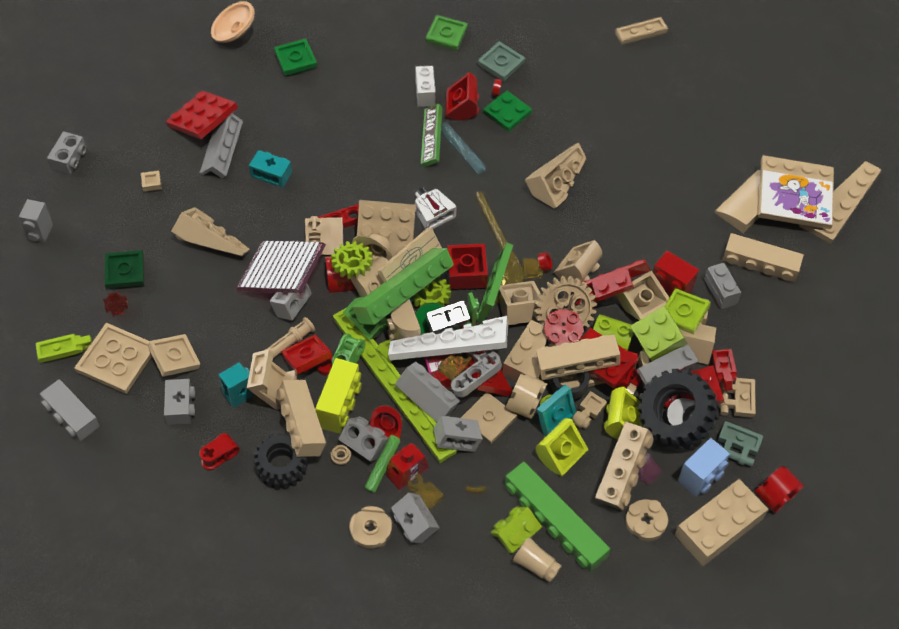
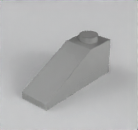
[637,345,699,385]

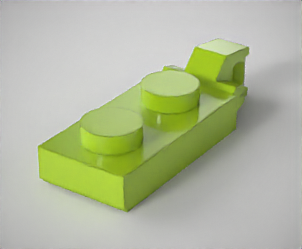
[35,334,92,363]

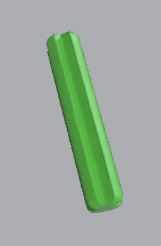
[365,435,400,493]

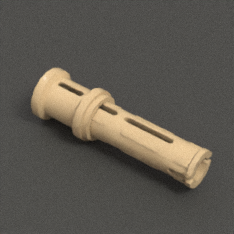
[265,317,315,358]

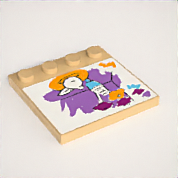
[758,155,834,230]

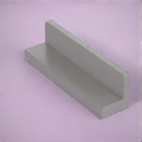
[200,114,243,178]

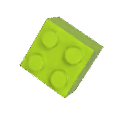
[631,305,688,361]

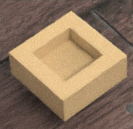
[141,171,162,192]

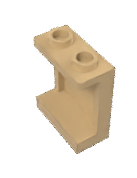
[247,349,297,410]

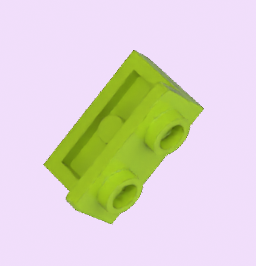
[490,506,542,553]

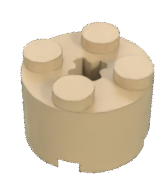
[506,372,547,419]

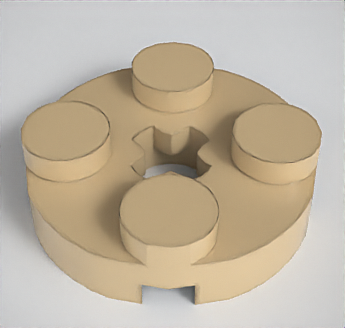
[625,500,668,541]
[350,506,392,549]

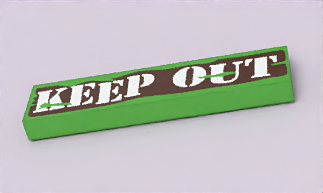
[421,104,442,167]

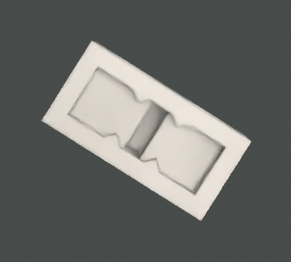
[416,66,435,107]

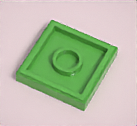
[425,15,468,51]

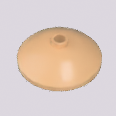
[211,1,255,43]

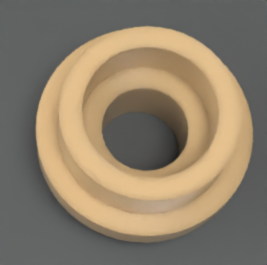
[331,445,351,465]

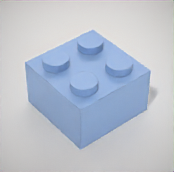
[677,438,730,497]

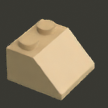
[615,271,669,320]
[498,281,541,325]

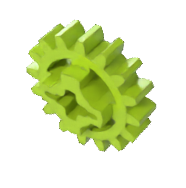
[331,241,373,279]
[411,276,451,307]

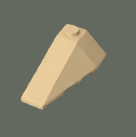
[525,143,586,208]

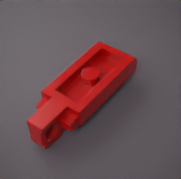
[712,349,737,391]

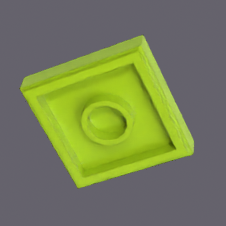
[665,288,711,334]

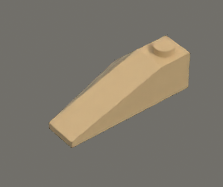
[171,207,250,256]

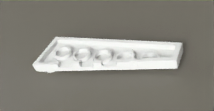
[388,316,508,360]

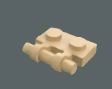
[719,378,755,418]

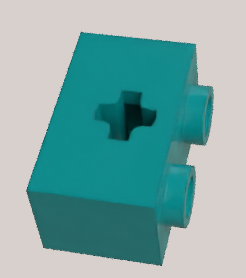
[249,150,292,188]
[219,362,254,408]

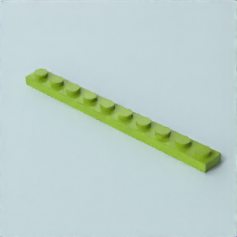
[332,308,457,463]

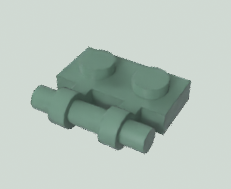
[718,421,763,467]

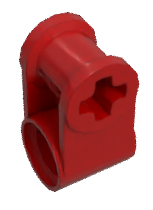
[200,433,240,470]

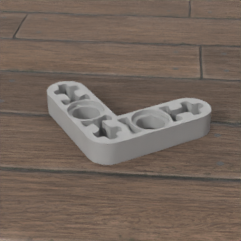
[451,350,502,397]

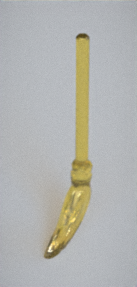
[476,191,525,304]

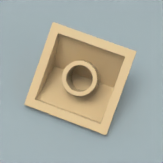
[680,324,716,365]

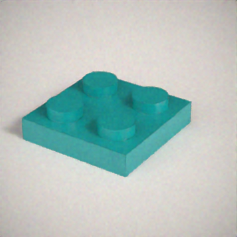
[537,385,576,437]

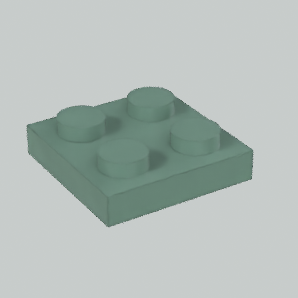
[478,41,525,82]

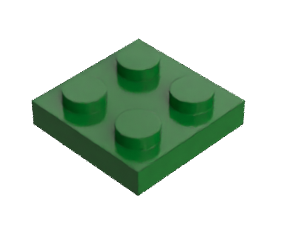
[274,39,317,76]
[483,91,532,132]

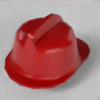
[370,406,402,447]

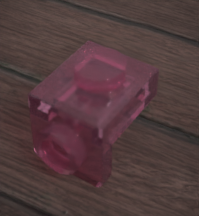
[637,453,662,485]

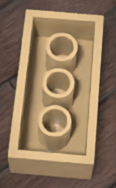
[675,479,768,566]

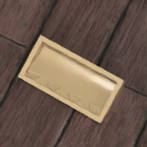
[715,170,760,233]

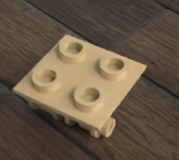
[305,216,343,255]

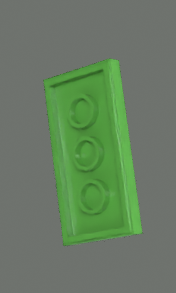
[476,243,513,324]

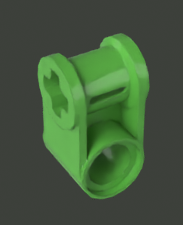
[332,333,366,364]

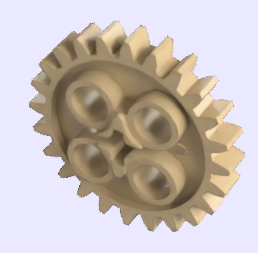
[534,276,597,334]

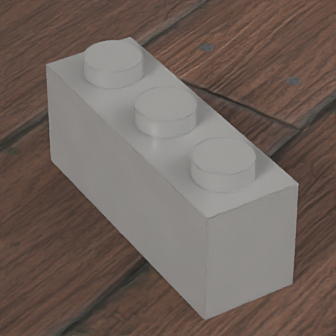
[395,362,460,422]
[40,379,100,441]

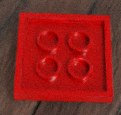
[165,91,238,139]

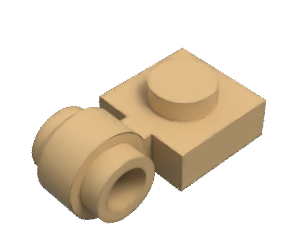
[572,391,607,429]

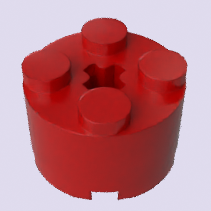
[754,465,804,514]

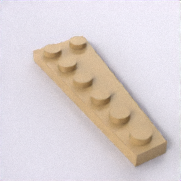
[799,161,882,244]

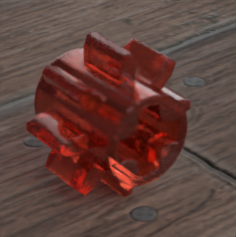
[103,291,128,316]

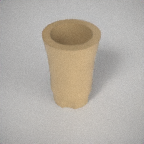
[513,537,561,582]

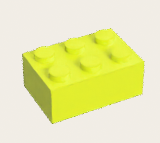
[315,358,362,434]

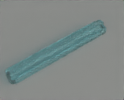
[441,122,486,174]

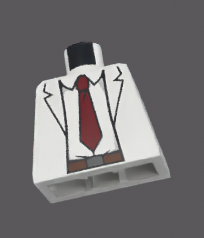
[415,188,456,230]

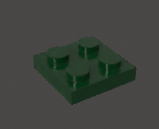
[105,250,144,289]

